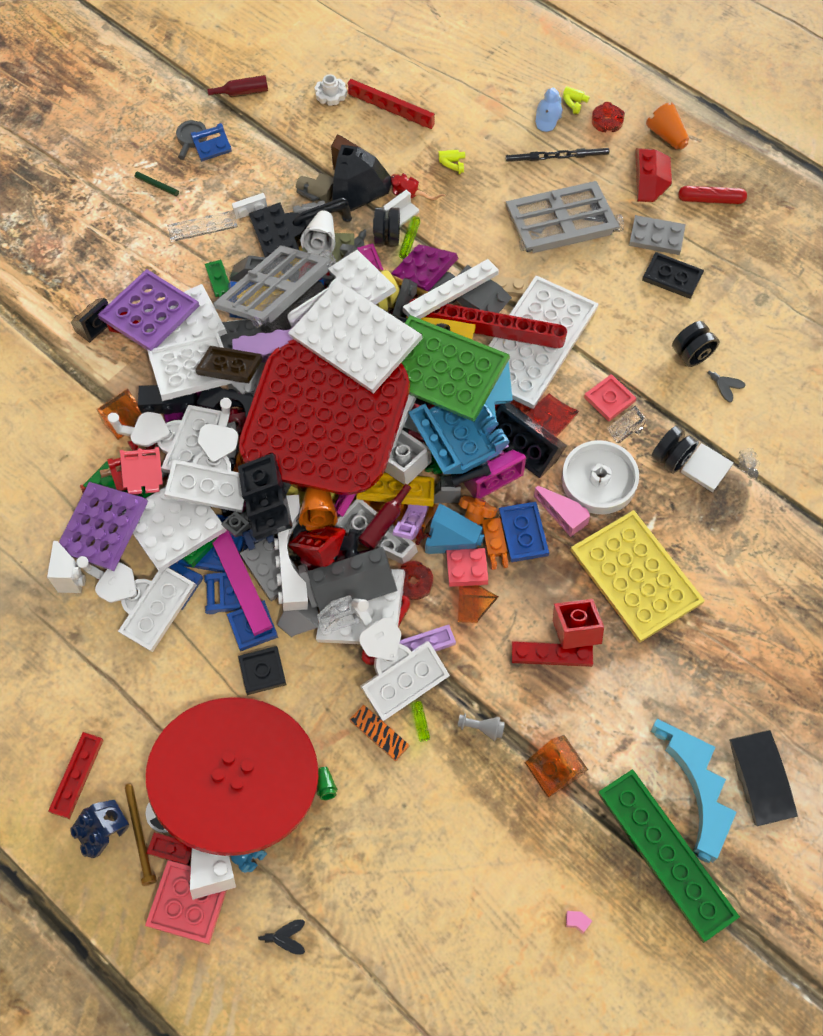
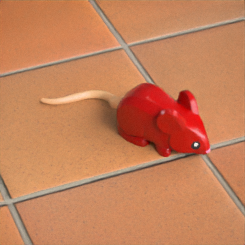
[391,173,446,200]

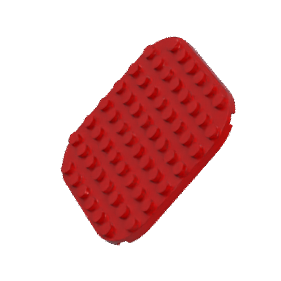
[239,339,410,495]

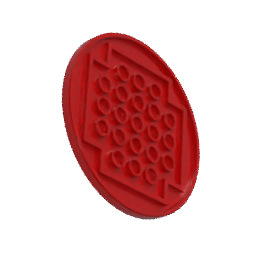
[146,697,318,856]

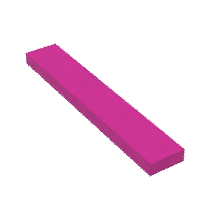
[213,530,273,636]

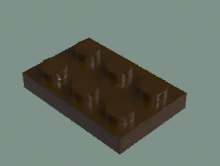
[196,346,263,384]

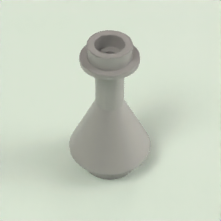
[458,713,505,741]

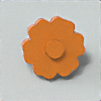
[458,496,497,525]

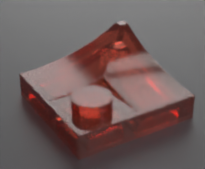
[526,393,579,437]

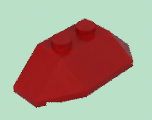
[635,148,672,202]
[288,526,345,567]

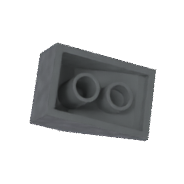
[456,265,512,313]

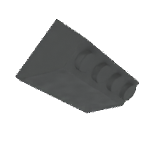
[308,547,398,616]

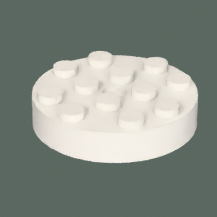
[561,440,639,514]

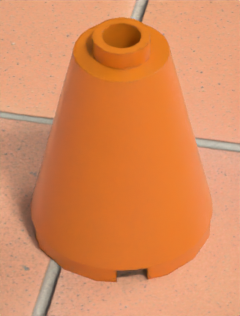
[646,102,689,150]
[298,487,338,531]

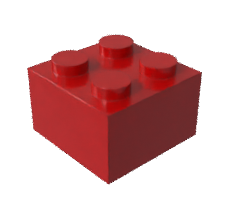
[552,599,604,649]

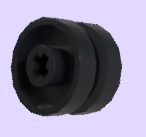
[373,207,400,246]
[672,321,720,367]
[651,425,699,474]

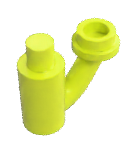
[563,86,590,114]
[438,150,465,175]

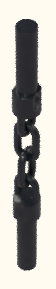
[505,148,610,162]

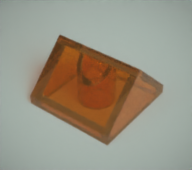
[96,389,141,440]

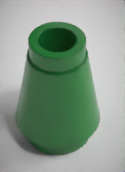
[317,767,338,800]

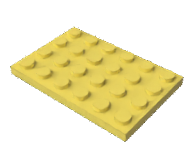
[570,510,705,643]

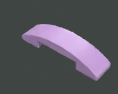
[393,504,429,540]

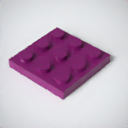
[391,244,459,291]

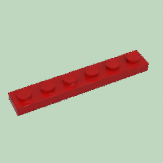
[348,79,435,129]

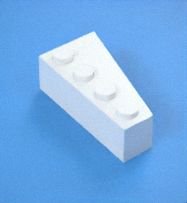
[334,499,418,565]
[190,848,236,900]

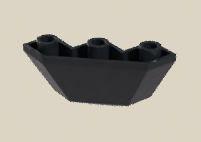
[332,145,392,212]

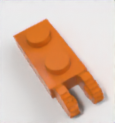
[482,518,508,570]

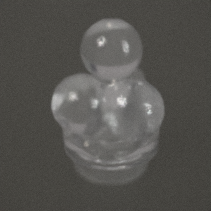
[738,448,760,479]

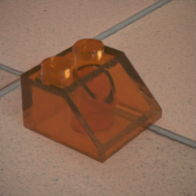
[524,735,588,798]

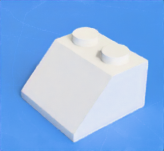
[47,541,86,593]

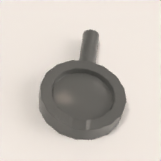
[176,120,207,160]

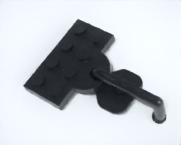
[249,198,352,259]

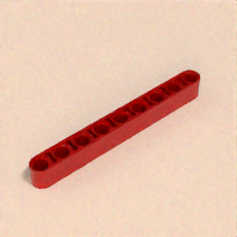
[409,298,567,348]

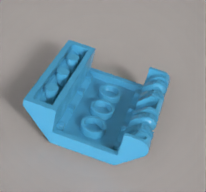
[408,402,509,474]

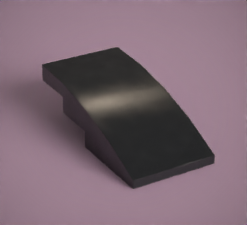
[238,453,293,541]
[729,730,798,826]

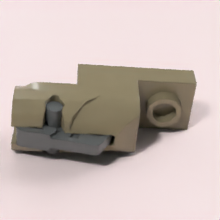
[296,173,334,202]

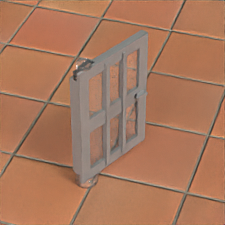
[506,181,624,253]
[213,245,336,328]

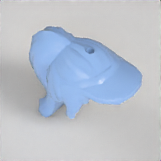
[535,87,563,132]

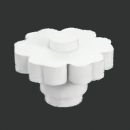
[314,74,347,106]

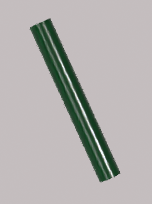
[134,171,179,196]

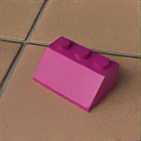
[464,449,526,499]

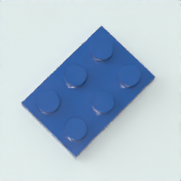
[499,502,549,562]

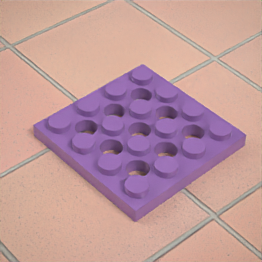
[98,269,200,351]
[59,482,148,571]

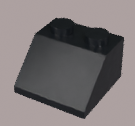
[71,298,108,343]

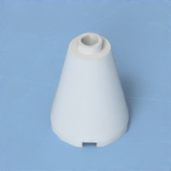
[300,211,336,257]

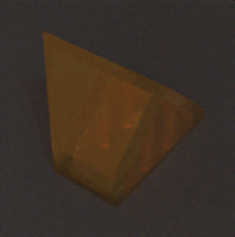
[458,585,499,623]

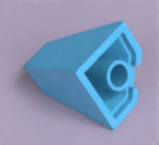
[425,504,485,554]

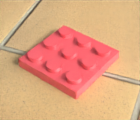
[145,860,227,945]

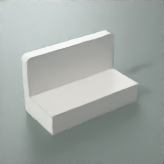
[383,190,419,227]

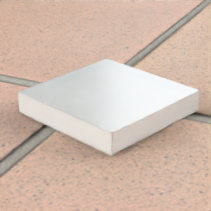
[681,443,733,492]

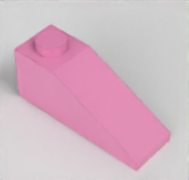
[534,486,590,537]

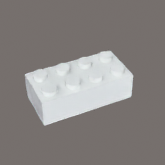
[385,430,432,485]

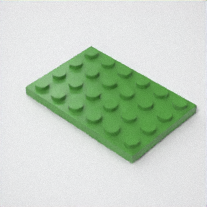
[401,315,510,422]

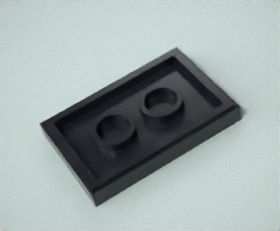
[642,252,704,299]

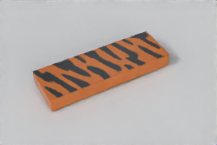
[350,705,410,762]

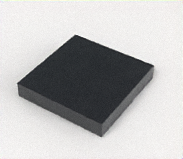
[238,646,287,695]

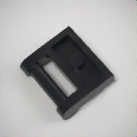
[451,461,491,488]

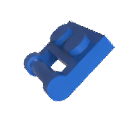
[190,123,232,162]
[204,572,241,614]

